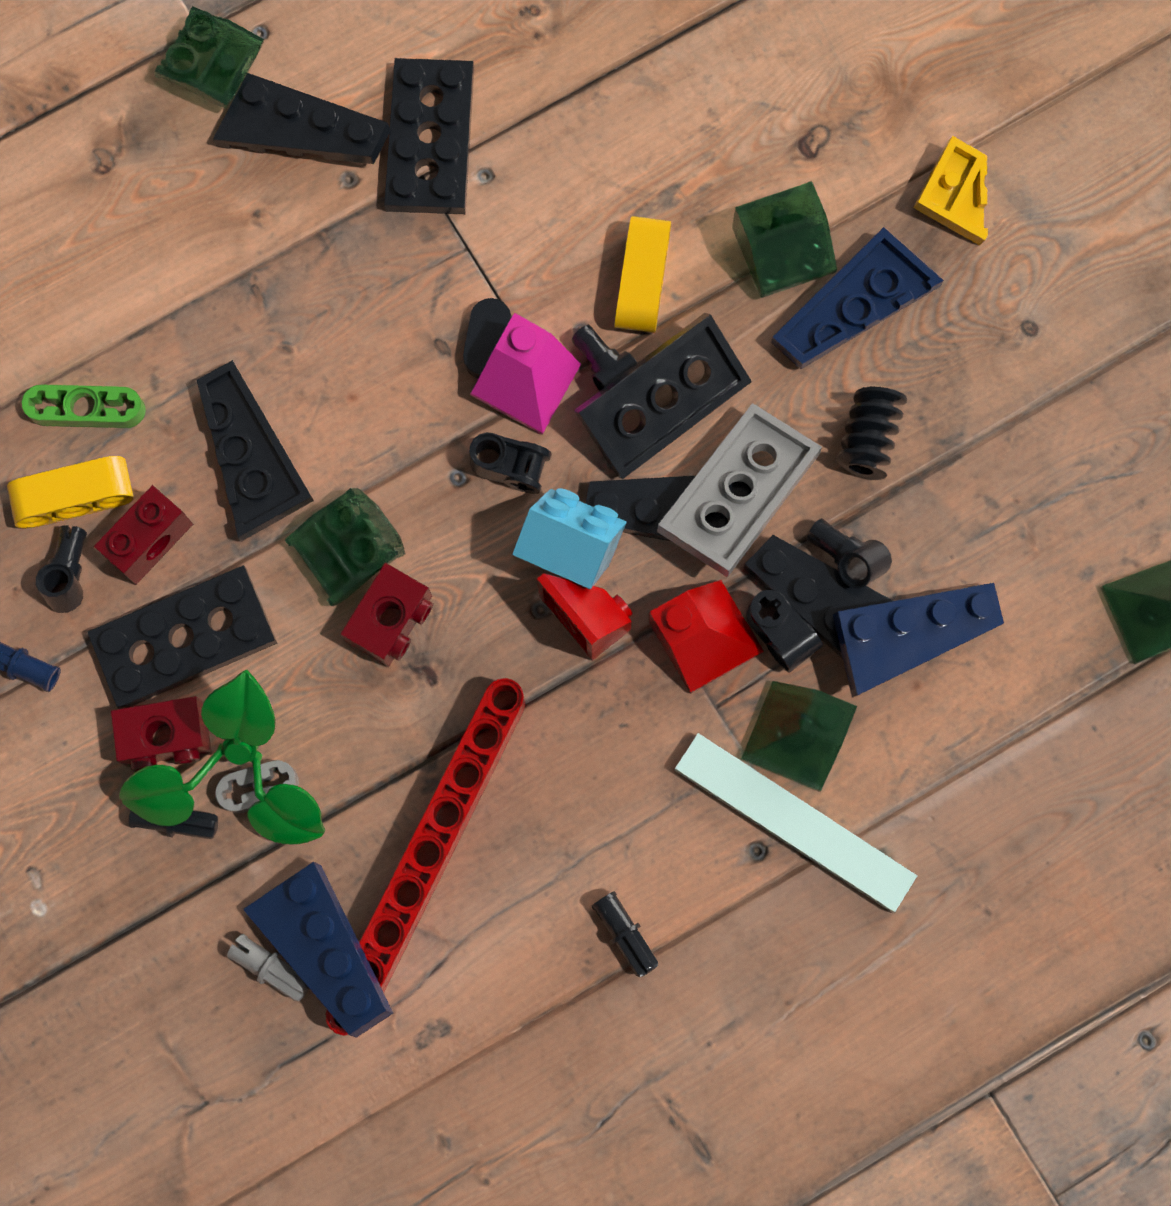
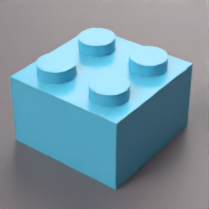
[512,488,627,589]

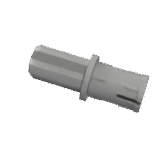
[227,934,310,1001]

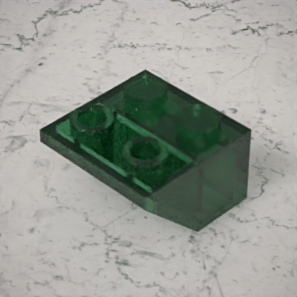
[732,181,837,298]

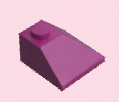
[470,313,581,435]

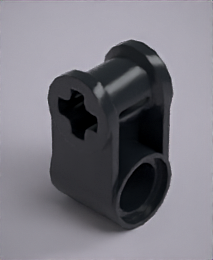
[469,432,552,494]
[746,590,823,673]

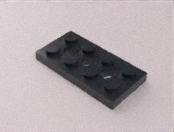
[384,58,474,215]
[574,313,752,479]
[88,565,278,709]

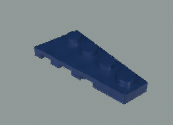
[771,227,944,369]
[833,583,1004,698]
[243,861,393,1038]

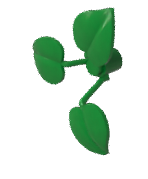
[119,670,325,845]

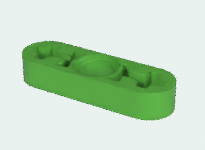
[22,385,146,428]

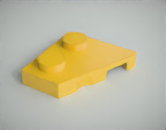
[913,136,988,246]

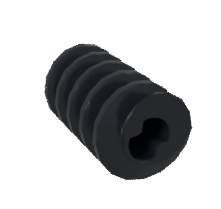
[836,386,907,480]

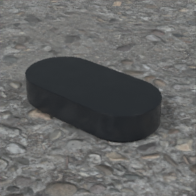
[463,298,511,379]

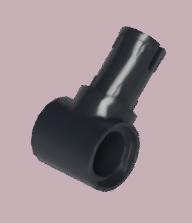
[572,325,638,391]
[806,518,892,588]
[35,525,87,613]

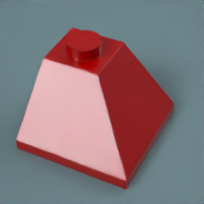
[537,573,633,661]
[648,580,764,694]

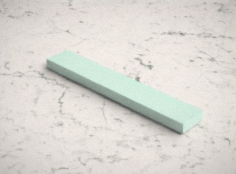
[674,733,917,913]

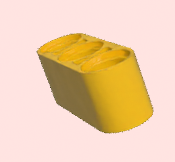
[615,216,671,333]
[7,456,134,529]

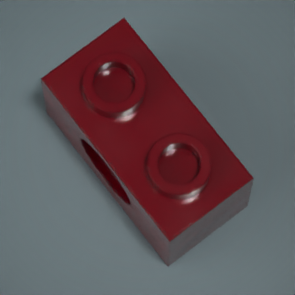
[93,485,194,585]
[340,562,433,667]
[111,696,212,772]

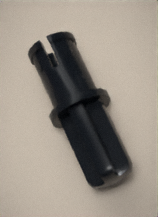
[129,810,218,839]
[591,891,658,977]

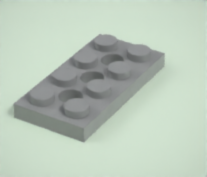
[657,403,822,577]

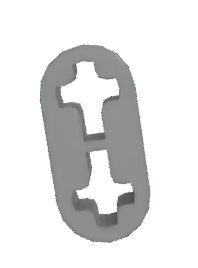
[216,760,299,814]

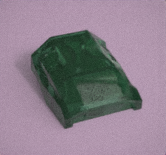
[155,6,264,108]
[285,488,406,606]

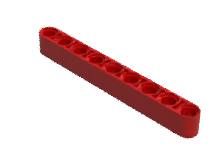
[325,678,525,1036]

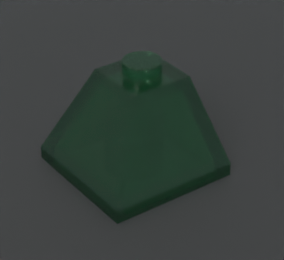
[1100,560,1171,664]
[741,681,857,792]

